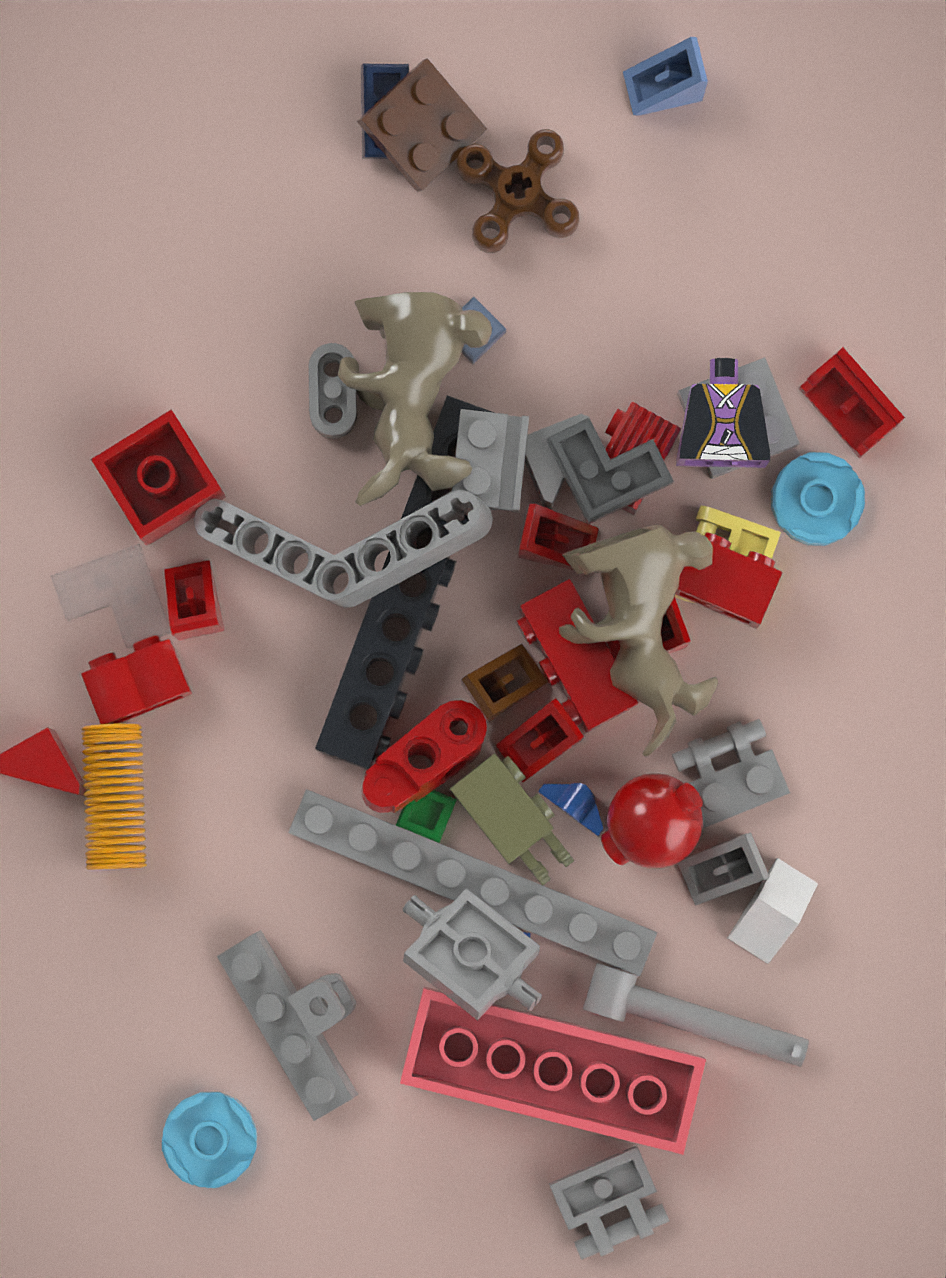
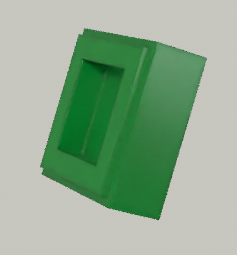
[396,790,457,843]

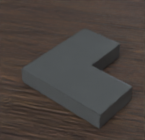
[546,418,674,525]

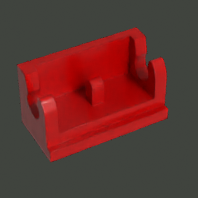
[799,347,905,458]

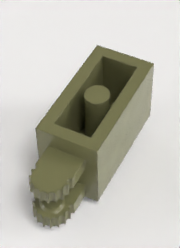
[450,753,574,886]

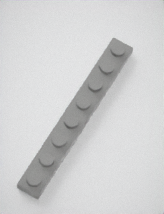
[288,789,658,976]

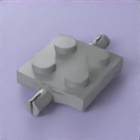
[403,889,542,1021]

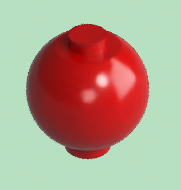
[601,773,703,869]

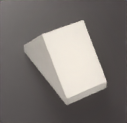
[727,858,818,964]

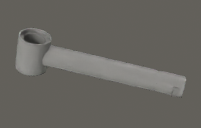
[583,963,809,1067]

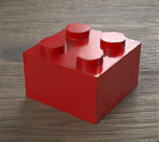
[91,409,226,546]

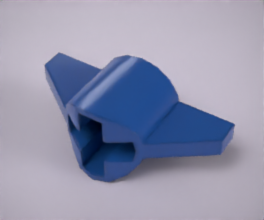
[538,783,604,837]

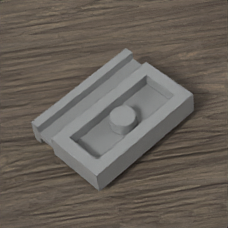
[452,409,529,513]

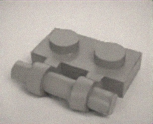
[672,719,790,829]
[549,1145,669,1260]

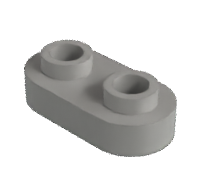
[309,343,357,439]

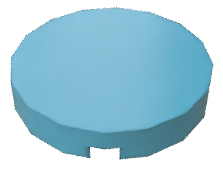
[771,452,865,546]
[162,1092,257,1188]

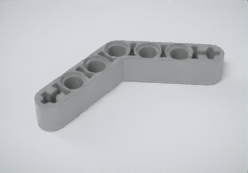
[194,490,493,608]

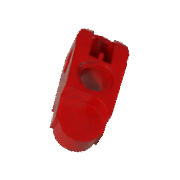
[361,700,487,813]

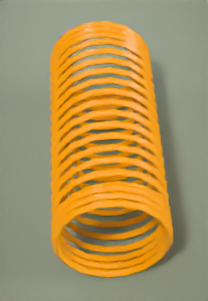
[81,724,147,870]

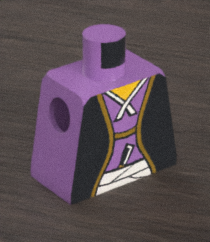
[676,358,770,468]

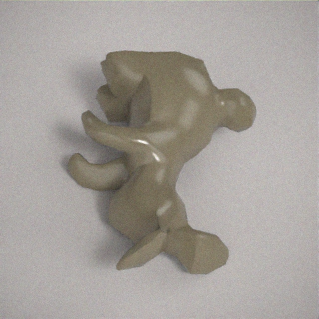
[338,292,492,506]
[559,525,718,757]

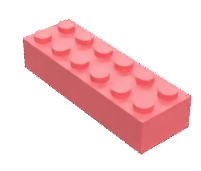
[400,986,706,1155]

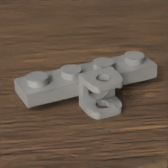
[217,930,358,1121]

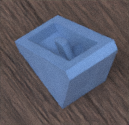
[623,37,708,116]

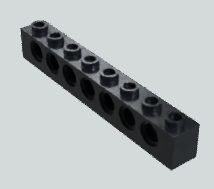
[315,395,495,770]

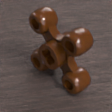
[457,129,579,253]

